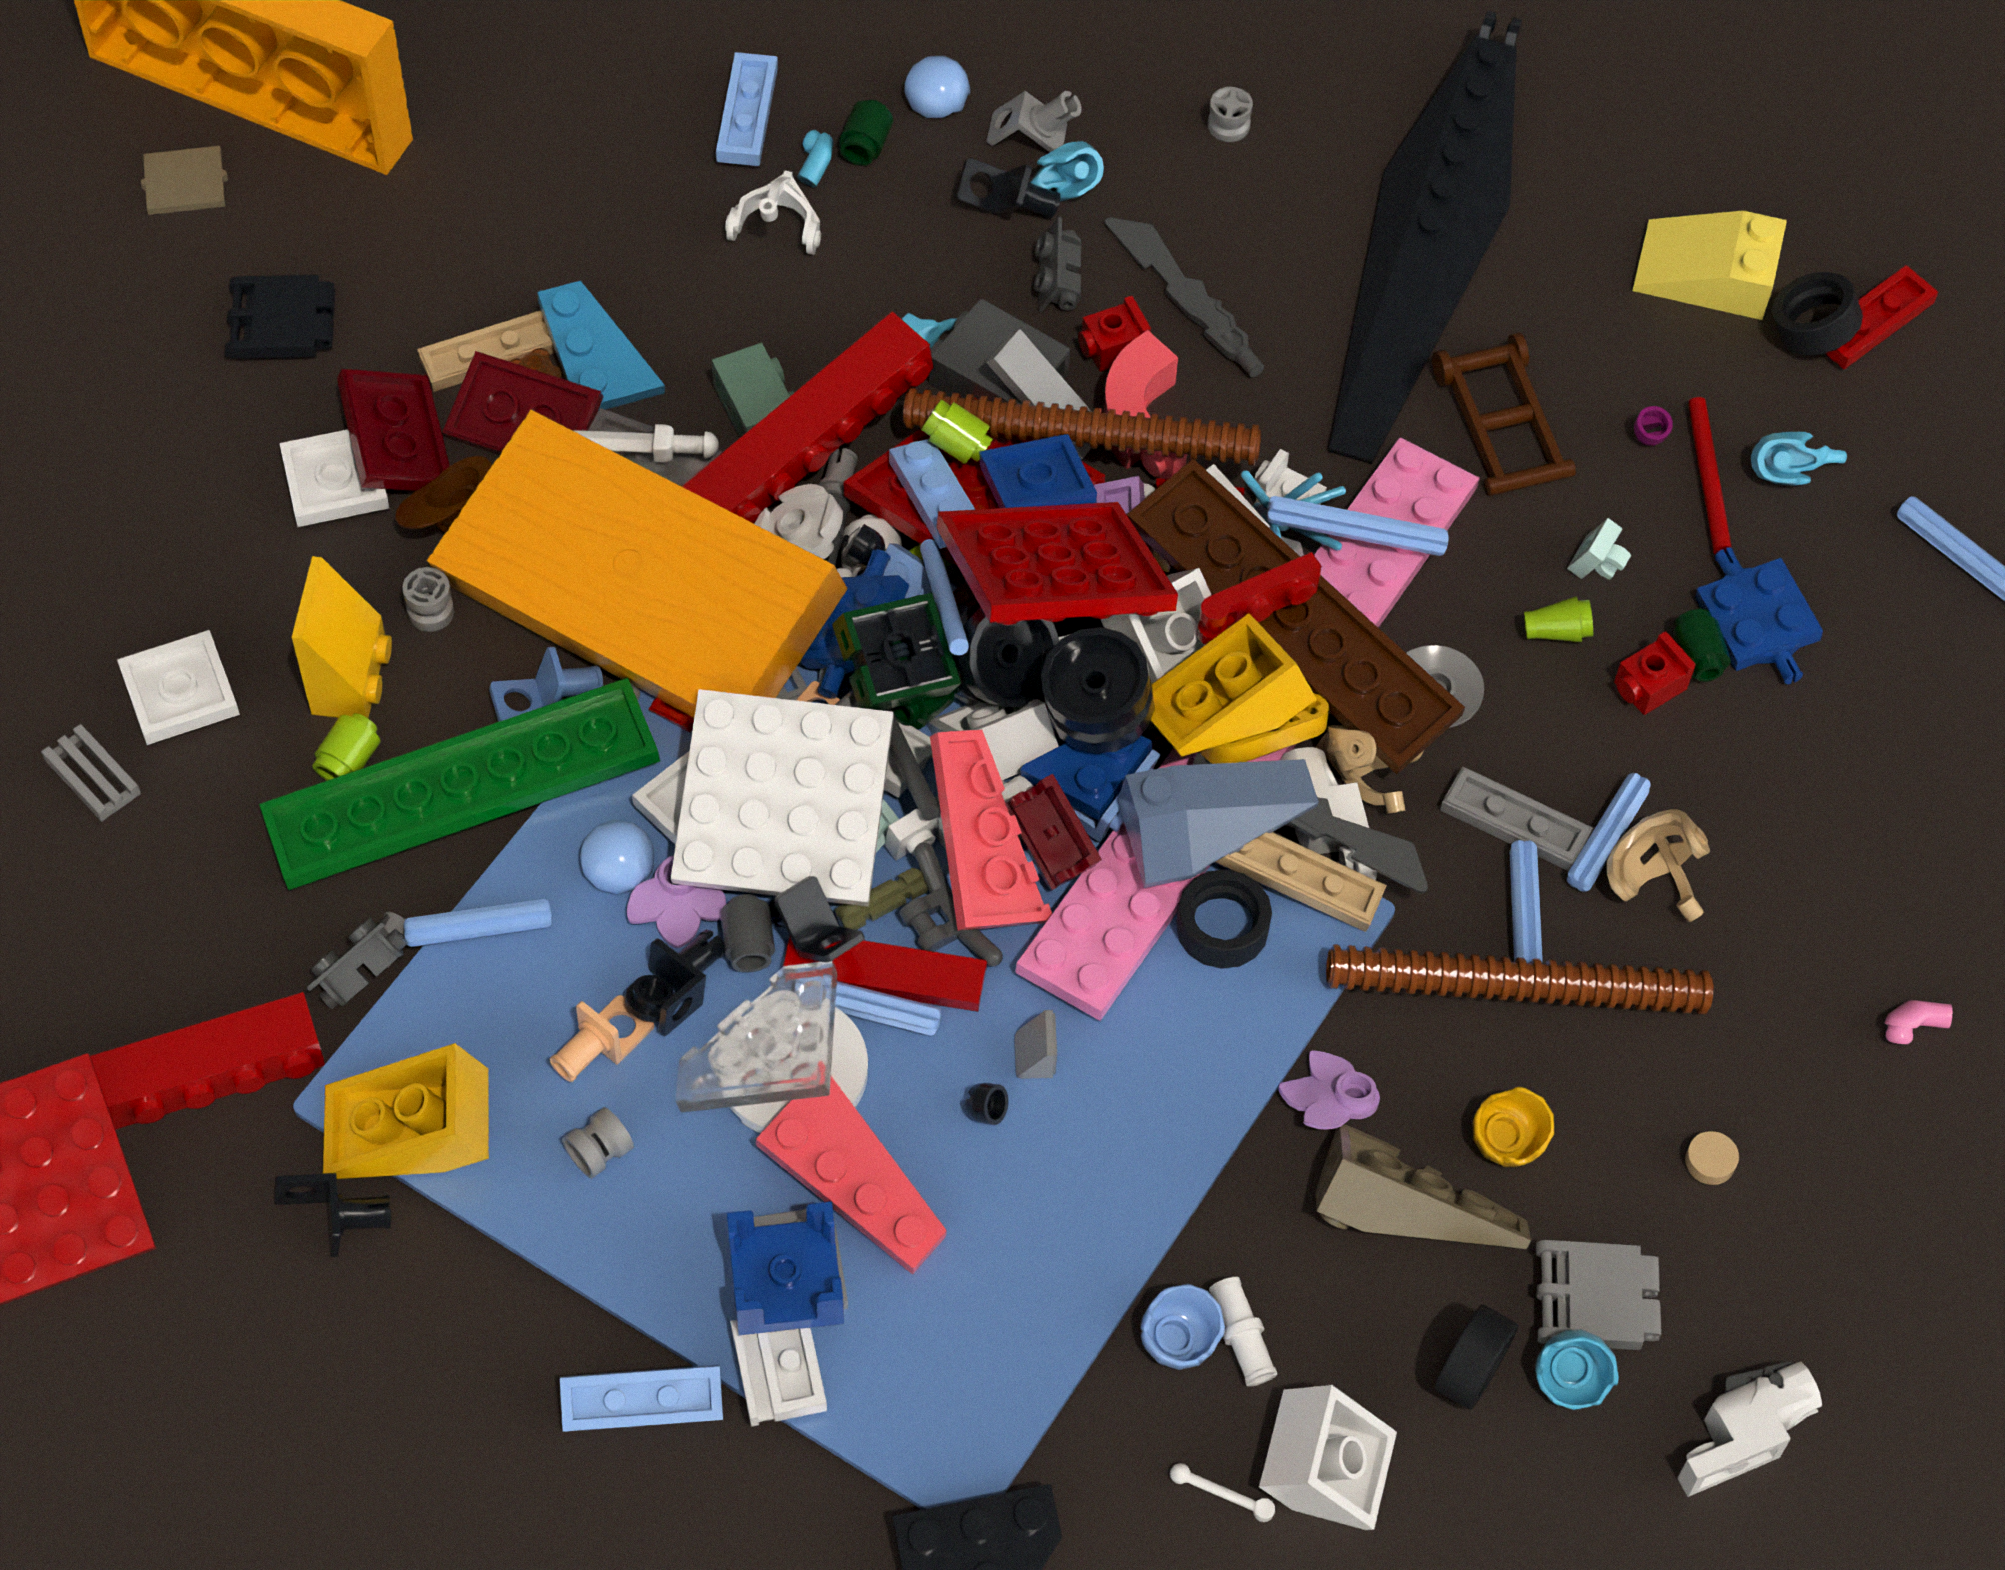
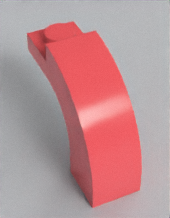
[1103,330,1187,479]

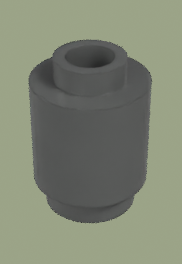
[720,894,775,972]

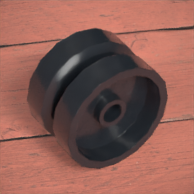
[952,598,1059,707]
[1041,627,1155,754]

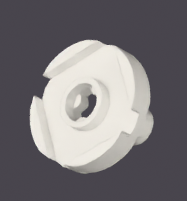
[755,484,843,559]

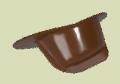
[395,456,492,532]

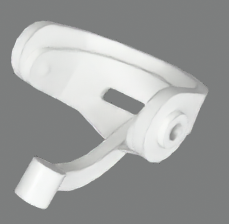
[725,170,821,255]

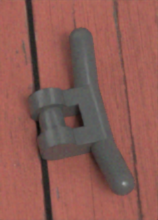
[899,842,1003,966]

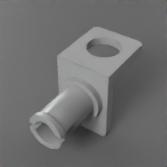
[986,91,1081,152]

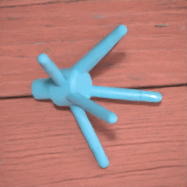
[1241,470,1346,551]

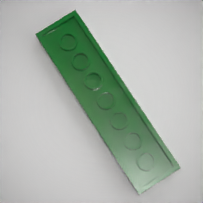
[259,678,660,890]

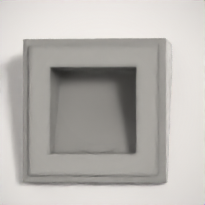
[1014,1010,1057,1079]

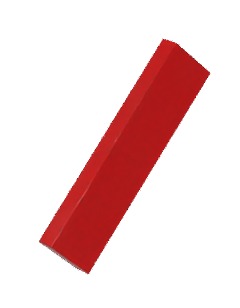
[782,937,987,1012]

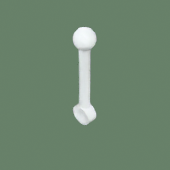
[1170,1463,1275,1522]

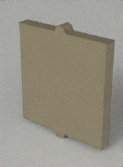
[141,146,228,215]

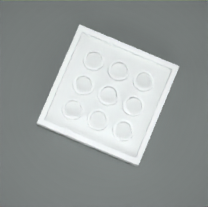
[671,689,894,907]

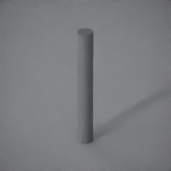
[882,709,941,820]

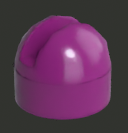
[1634,406,1673,446]

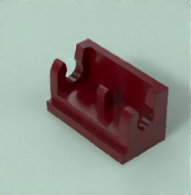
[1006,774,1102,891]

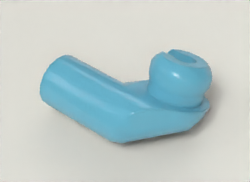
[797,130,834,188]

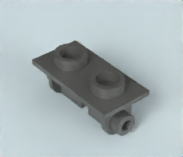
[1034,217,1082,312]
[306,914,408,1009]

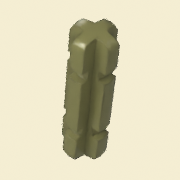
[835,868,928,930]

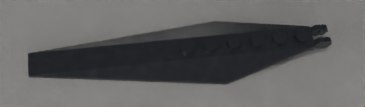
[1329,10,1522,465]

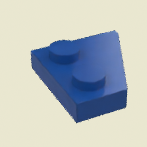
[1020,736,1152,821]

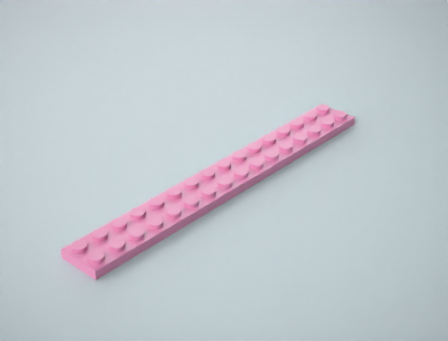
[1015,437,1479,1021]

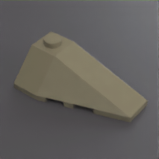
[1315,1124,1531,1249]

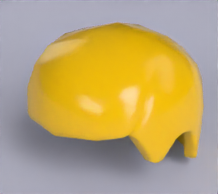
[1472,1087,1554,1167]

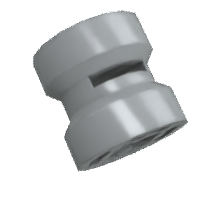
[402,567,454,632]
[562,1107,634,1179]

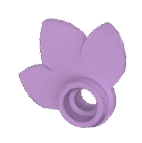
[627,856,726,948]
[1278,1051,1380,1130]

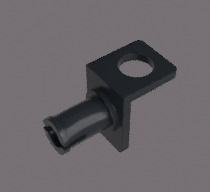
[955,158,1061,219]
[769,876,865,963]
[648,929,725,1036]
[274,1173,391,1257]

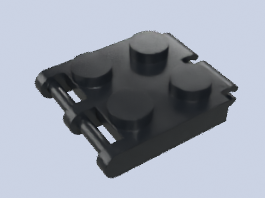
[224,274,336,359]

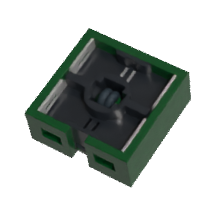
[832,592,961,710]

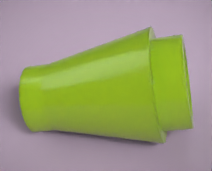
[1524,596,1593,642]

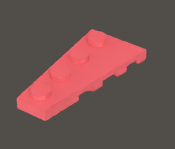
[930,730,1052,931]
[756,1066,947,1275]

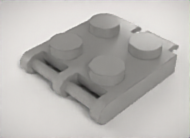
[1536,1240,1661,1350]

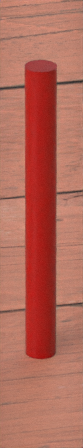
[1688,397,1732,555]

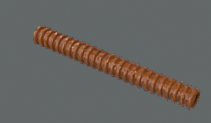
[903,388,1261,466]
[1326,944,1714,1015]

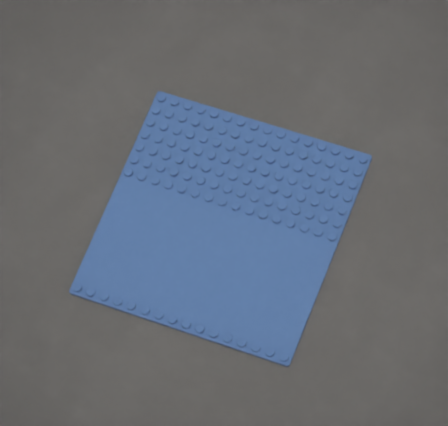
[293,662,1395,1510]

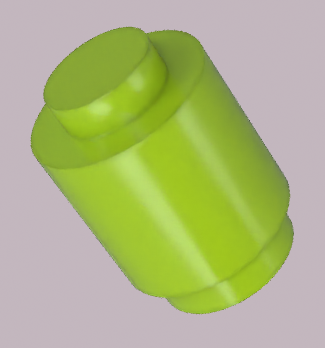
[921,399,993,465]
[312,713,381,781]

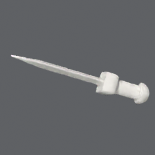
[574,424,719,462]

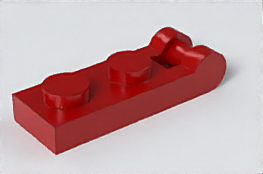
[1197,552,1322,645]

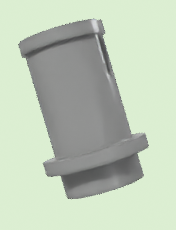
[818,448,858,501]

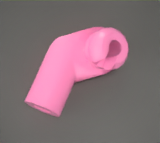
[1884,1000,1953,1044]

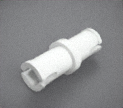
[1209,1277,1278,1386]

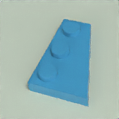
[538,281,665,411]

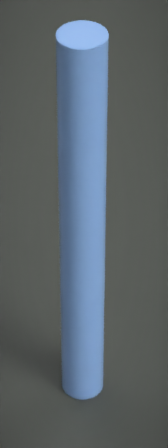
[920,539,969,655]

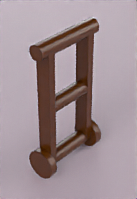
[1432,332,1576,496]

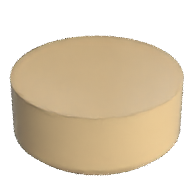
[1685,1131,1739,1185]

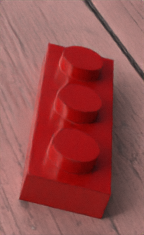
[1825,265,1939,370]

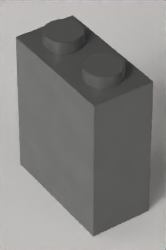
[929,298,1070,404]

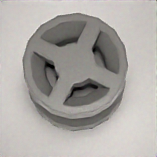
[1208,87,1253,142]

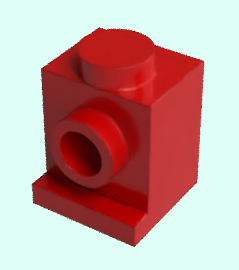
[1078,295,1151,372]
[1614,631,1696,715]

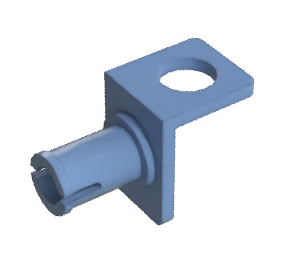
[489,647,603,722]

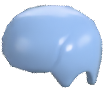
[904,56,971,118]
[580,820,654,895]
[1140,1284,1225,1370]

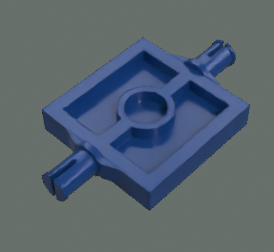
[1695,547,1823,684]
[800,549,910,699]

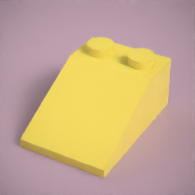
[1632,211,1787,320]

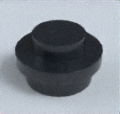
[625,975,674,1022]

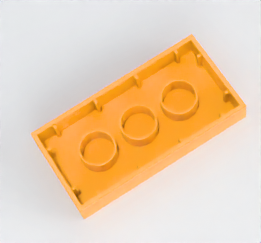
[74,0,413,175]
[427,410,848,718]

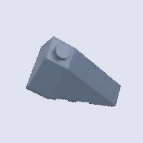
[1118,759,1319,888]

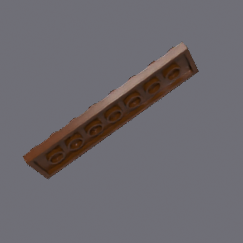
[1127,459,1465,774]

